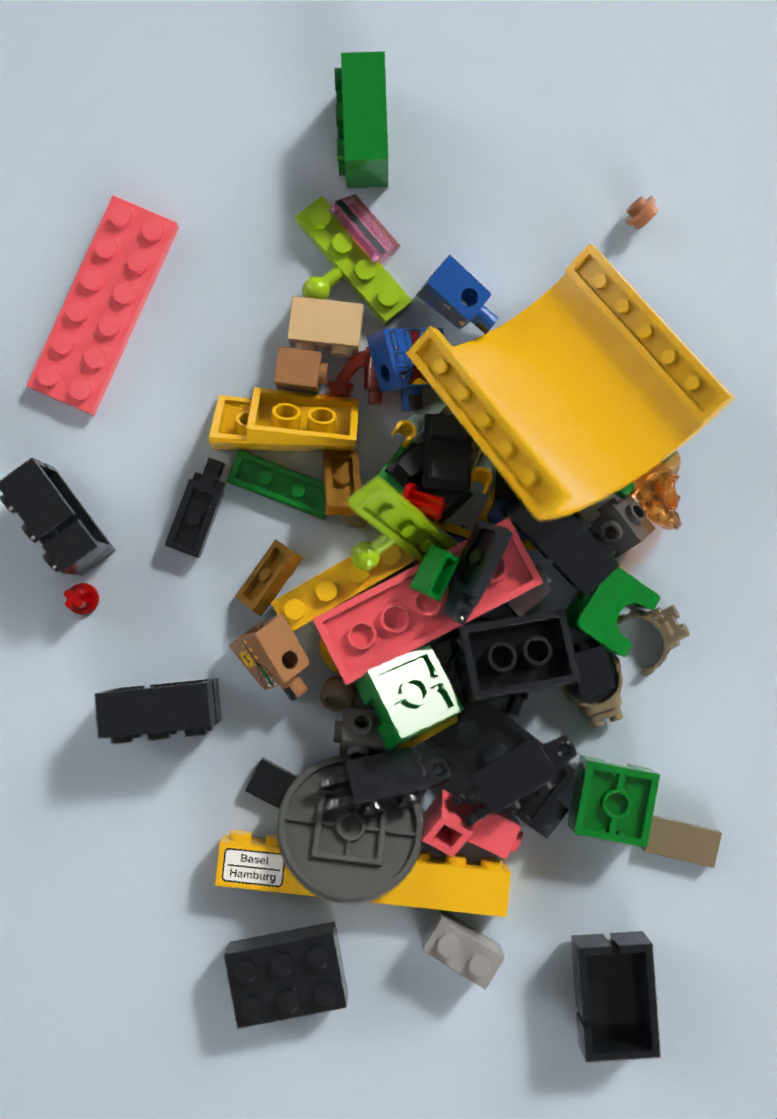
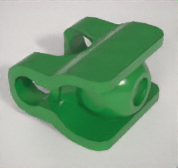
[565,567,661,657]

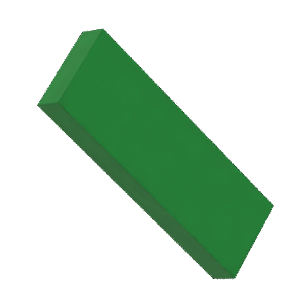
[226,449,328,521]

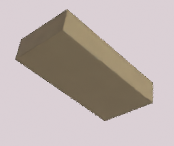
[641,815,722,868]

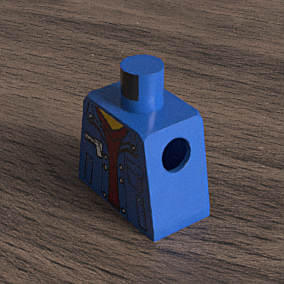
[416,254,499,334]
[367,328,443,412]

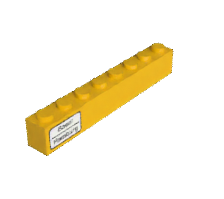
[215,830,511,917]

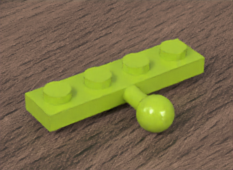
[295,196,412,326]
[347,476,457,570]

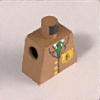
[228,614,310,701]

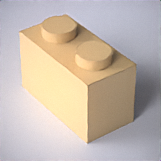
[288,296,364,358]

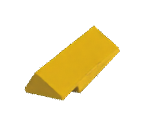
[209,387,359,452]

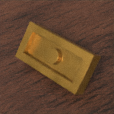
[322,450,361,516]
[235,539,303,617]

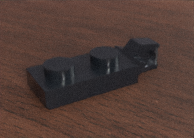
[165,457,226,558]
[441,519,513,625]

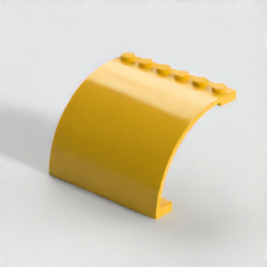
[406,243,735,520]

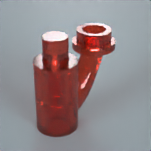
[327,346,385,406]

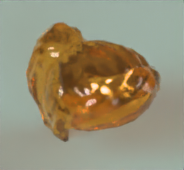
[630,450,682,531]

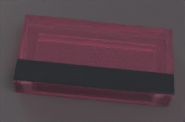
[329,194,400,262]

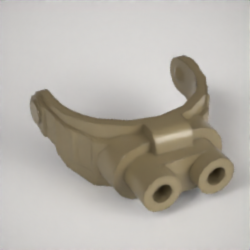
[617,605,690,676]
[559,655,624,729]

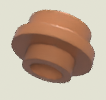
[625,196,659,230]

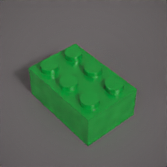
[334,51,388,188]

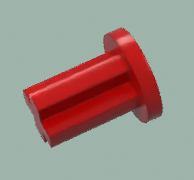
[402,483,446,520]
[63,583,100,615]

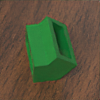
[410,545,460,601]

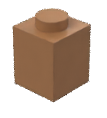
[274,346,329,394]

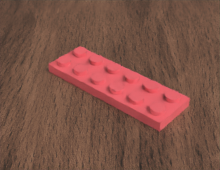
[27,195,179,416]
[313,518,544,685]

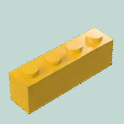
[270,543,415,632]

